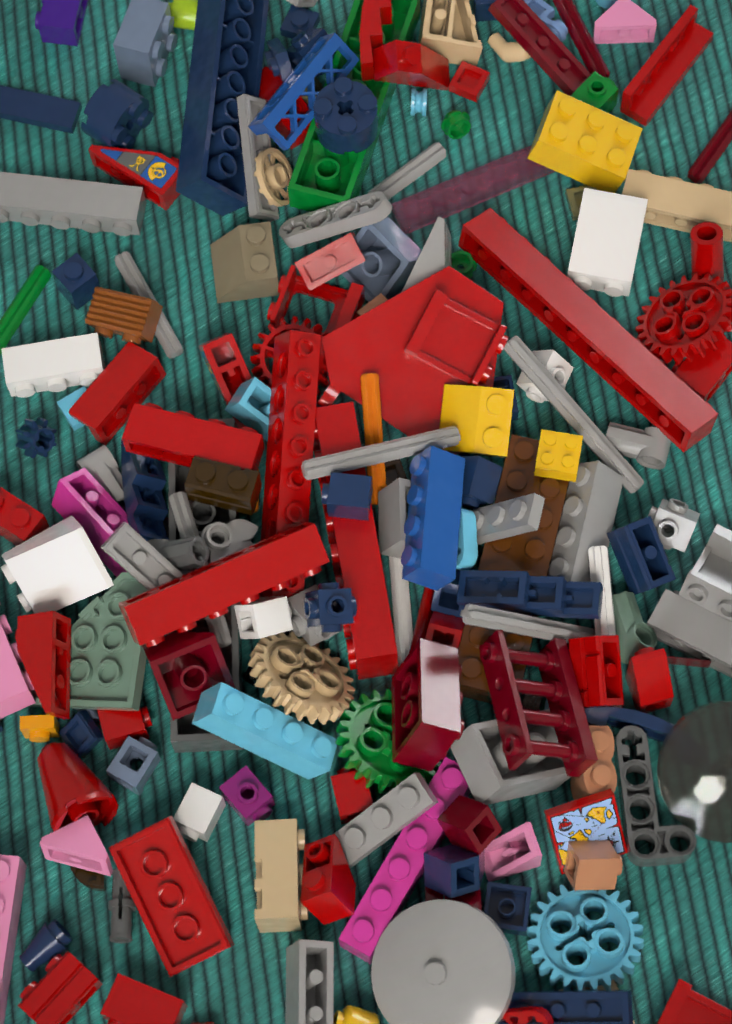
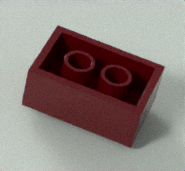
[392,638,464,772]

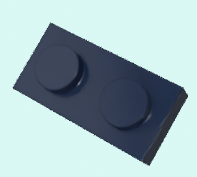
[264,38,293,82]

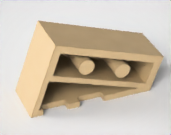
[418,0,483,66]
[254,819,308,933]

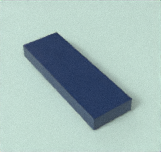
[0,85,82,134]

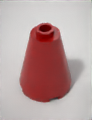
[37,742,119,832]

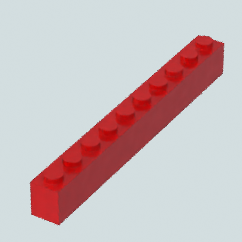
[458,208,719,452]

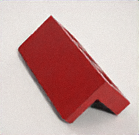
[68,342,167,446]

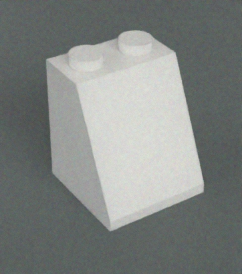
[567,188,648,297]
[0,515,114,613]

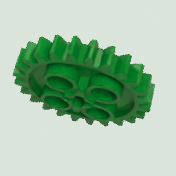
[335,689,444,794]

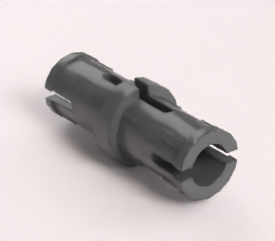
[108,868,136,943]

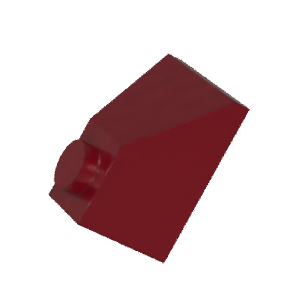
[142,632,236,720]

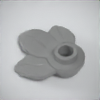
[200,519,258,563]

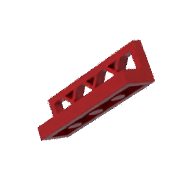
[620,4,714,127]

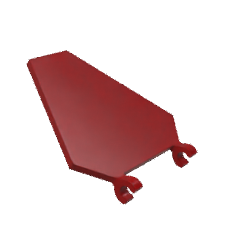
[317,266,504,455]

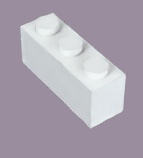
[1,333,105,398]

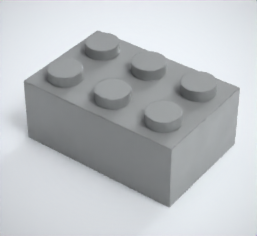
[450,709,571,805]

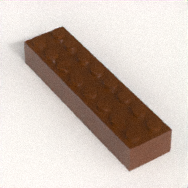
[458,434,570,704]

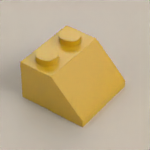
[439,384,514,457]

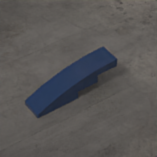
[121,440,169,541]
[457,570,603,619]

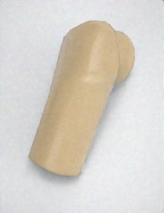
[487,32,531,63]

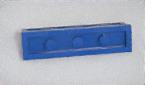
[248,33,360,151]

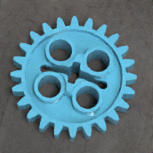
[527,885,644,991]

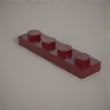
[488,0,591,96]

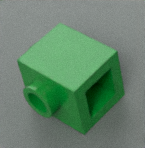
[571,71,619,113]

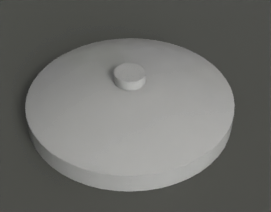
[371,899,515,1024]

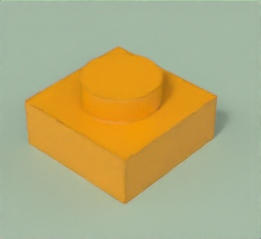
[20,714,60,743]

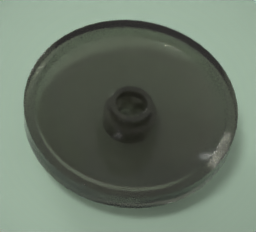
[657,701,732,843]

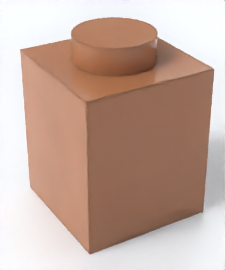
[564,840,622,891]

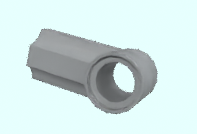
[606,422,672,469]
[76,445,126,510]

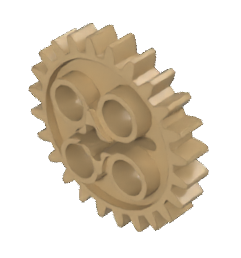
[248,631,355,725]

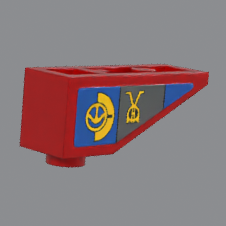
[88,145,180,211]
[198,333,252,429]

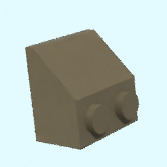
[210,221,280,303]

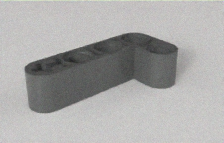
[614,725,696,867]

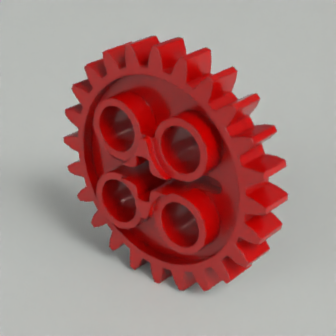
[635,273,732,365]

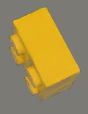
[534,429,583,482]

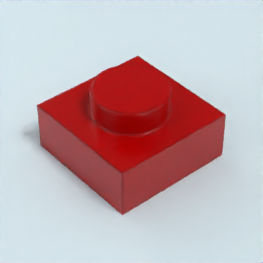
[449,61,490,103]

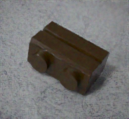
[185,456,262,515]

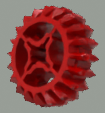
[250,316,330,397]

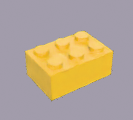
[527,90,643,193]

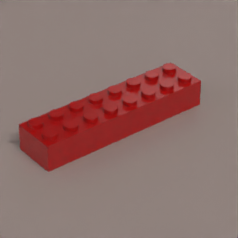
[313,402,398,680]

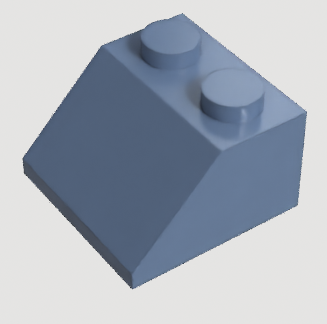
[342,217,422,302]

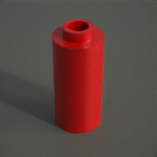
[690,222,724,282]

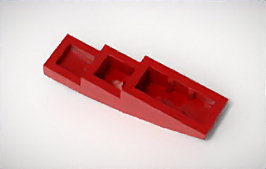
[359,0,392,81]

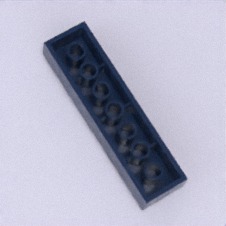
[176,0,269,216]

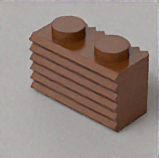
[85,286,163,345]

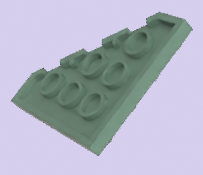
[22,572,148,711]

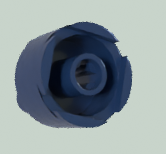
[313,77,378,154]
[81,79,153,149]

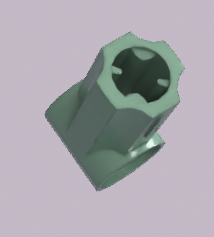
[612,591,658,665]

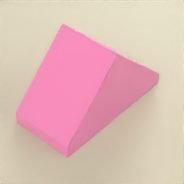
[593,0,657,44]
[40,815,113,877]
[484,822,542,882]

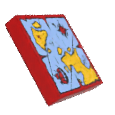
[544,788,628,875]

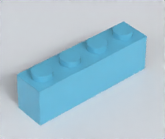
[192,682,337,780]

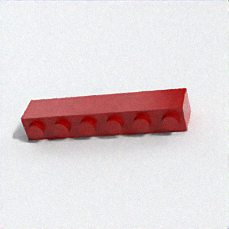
[118,521,330,647]

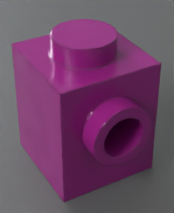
[219,766,275,826]

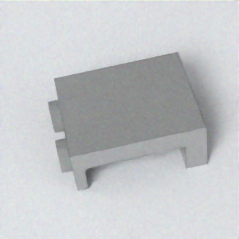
[679,524,732,622]

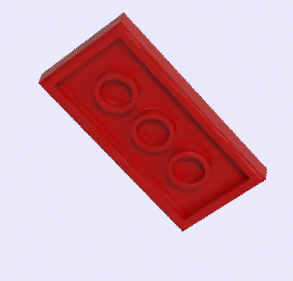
[108,816,235,977]

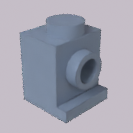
[106,735,161,796]

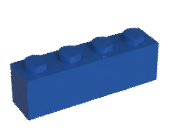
[401,445,465,591]

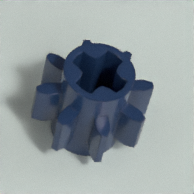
[15,417,57,458]

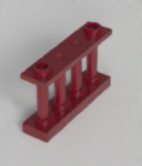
[479,629,598,777]

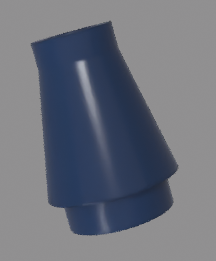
[19,919,73,972]

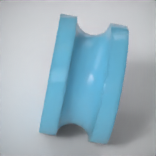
[411,88,428,116]

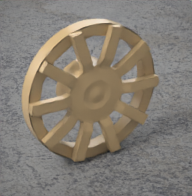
[254,147,293,207]

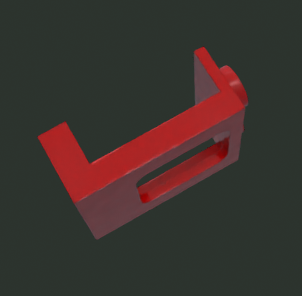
[267,264,365,334]

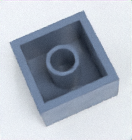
[113,0,178,87]

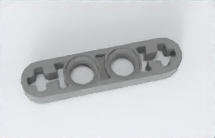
[279,191,392,248]

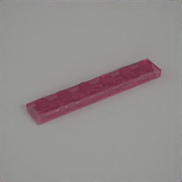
[392,145,556,234]

